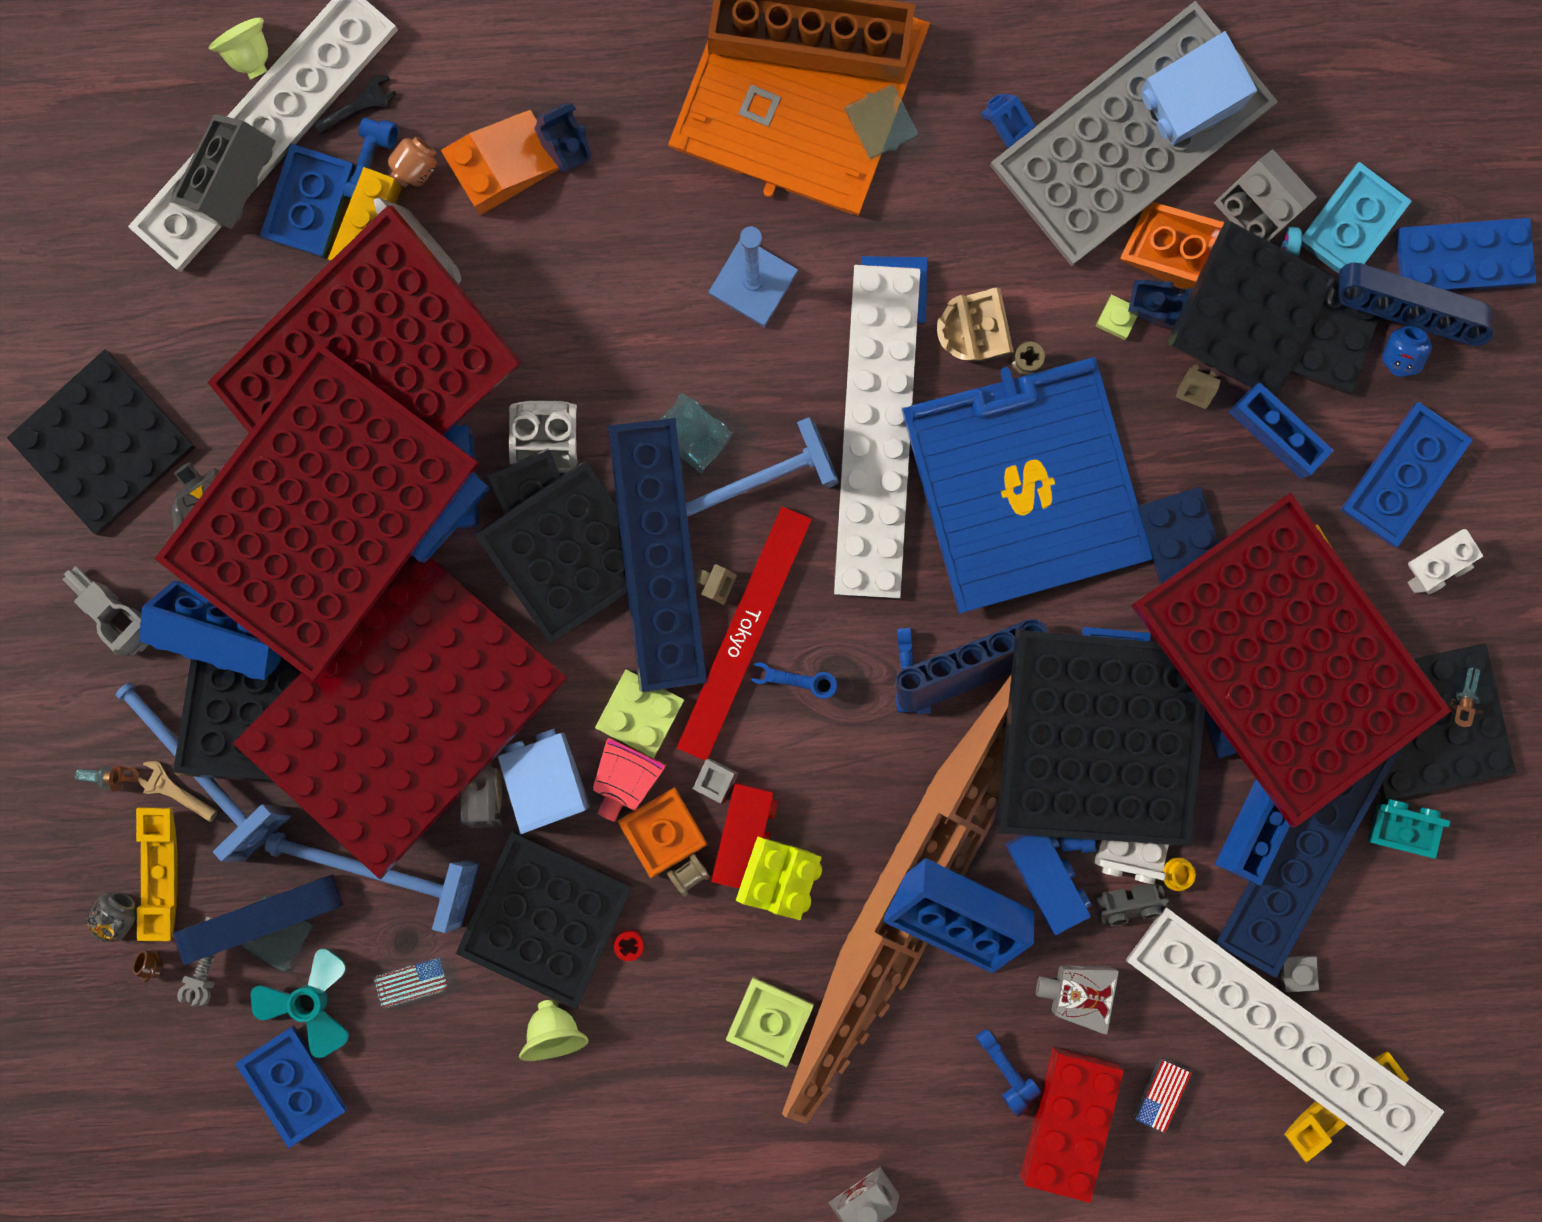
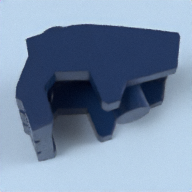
[534,103,592,173]
[1128,280,1193,329]

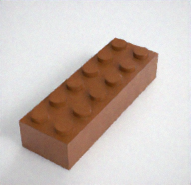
[708,0,915,82]

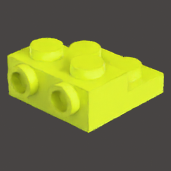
[736,836,822,920]

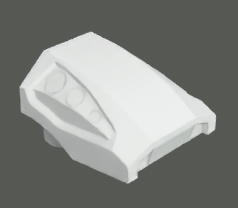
[509,401,577,473]

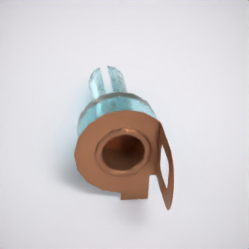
[1452,668,1483,727]
[75,766,139,792]

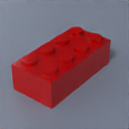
[1020,1047,1124,1203]

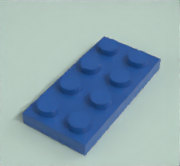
[1395,218,1536,291]
[1340,401,1473,548]

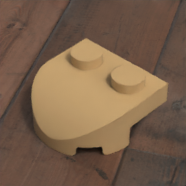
[937,287,1014,362]

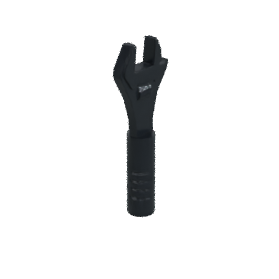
[314,75,396,135]

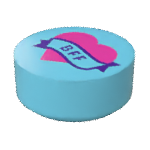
[1281,226,1302,257]

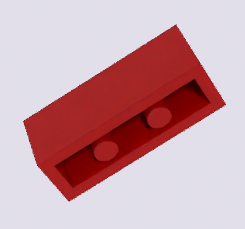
[711,782,778,889]

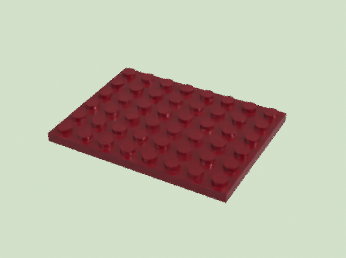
[207,205,522,436]
[154,342,480,681]
[1131,492,1451,828]
[233,557,567,880]

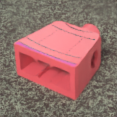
[593,738,667,822]

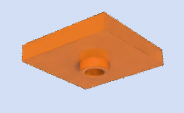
[617,787,708,879]

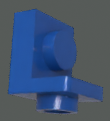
[980,93,1036,148]

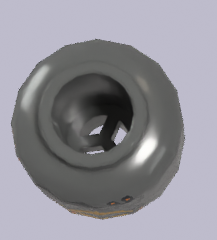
[86,891,137,942]

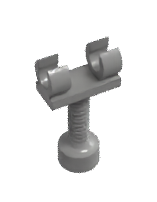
[177,916,215,1006]

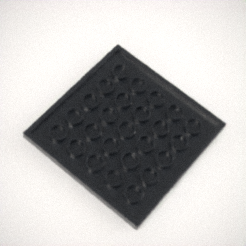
[995,629,1205,846]

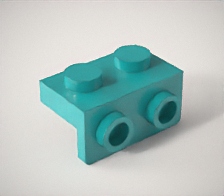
[1367,799,1451,859]

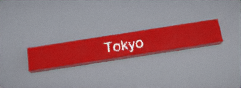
[677,506,812,761]

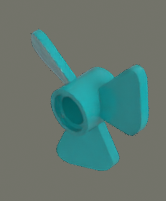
[250,948,349,1058]

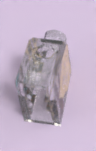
[461,761,504,829]

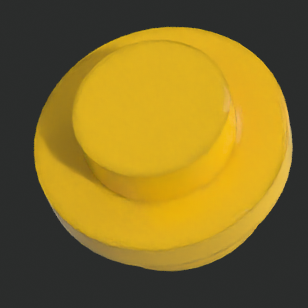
[1163,857,1196,891]

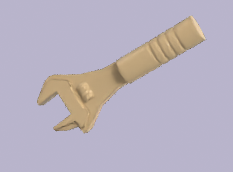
[138,761,218,822]

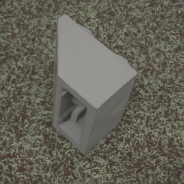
[1214,149,1317,241]

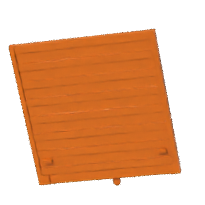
[668,17,930,216]

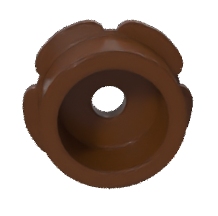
[132,950,163,982]

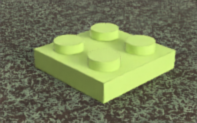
[595,669,684,759]
[726,977,814,1067]

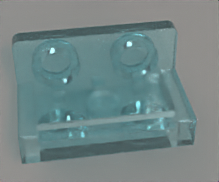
[660,393,732,474]

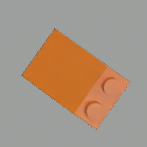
[441,110,559,216]
[1120,202,1224,289]

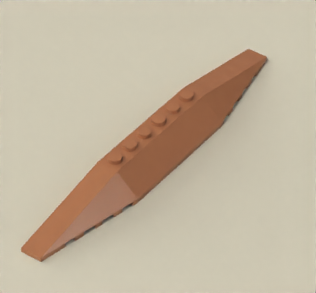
[782,676,1011,1124]

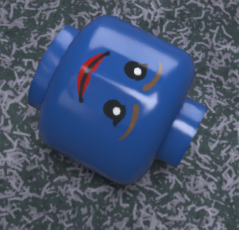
[1382,326,1432,377]

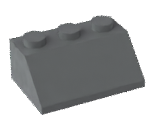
[170,114,276,230]

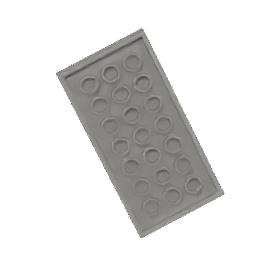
[990,1,1278,267]

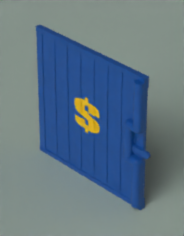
[901,357,1153,613]

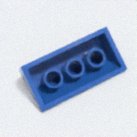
[139,580,282,680]
[884,858,1034,973]

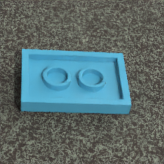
[1301,162,1412,273]

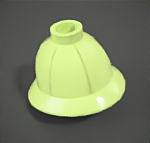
[209,17,268,80]
[519,1000,588,1061]

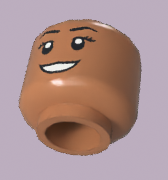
[388,137,437,187]

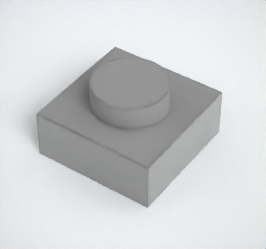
[738,84,781,127]
[693,759,739,804]
[1281,955,1319,992]

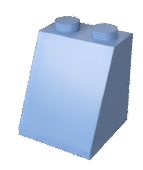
[1141,31,1257,146]
[498,729,591,834]

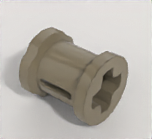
[1011,341,1045,376]
[667,854,711,897]

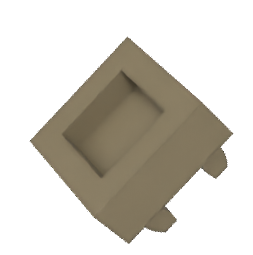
[1176,364,1221,409]
[694,564,737,605]

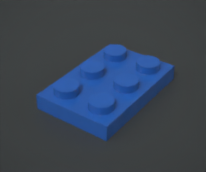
[260,143,356,259]
[235,1025,347,1149]

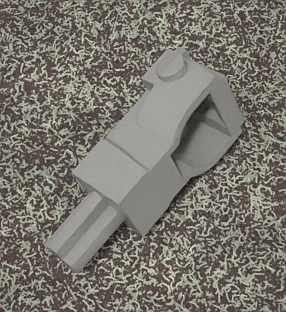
[62,566,149,656]

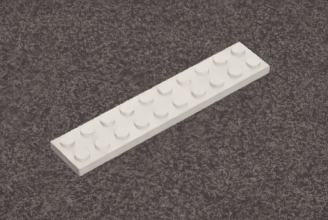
[128,0,398,272]
[834,265,920,598]
[1126,907,1444,1166]

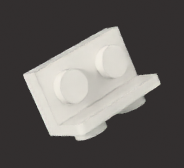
[1094,840,1169,884]

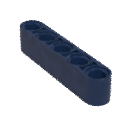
[1339,262,1493,346]
[895,619,1048,712]
[172,874,344,965]

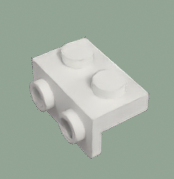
[1407,529,1483,595]

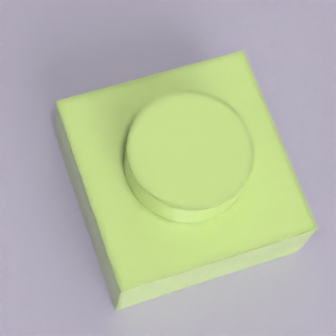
[1096,294,1137,340]

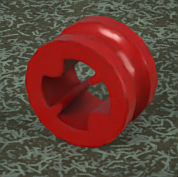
[614,930,644,961]

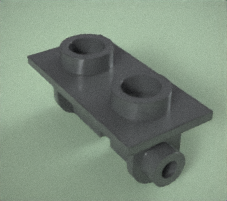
[1096,884,1168,926]

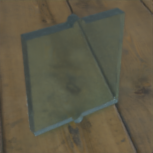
[844,84,919,159]
[240,895,314,973]

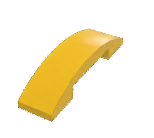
[136,807,178,941]
[1284,1052,1409,1163]

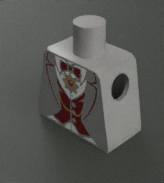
[1036,965,1119,1034]
[828,1166,900,1222]

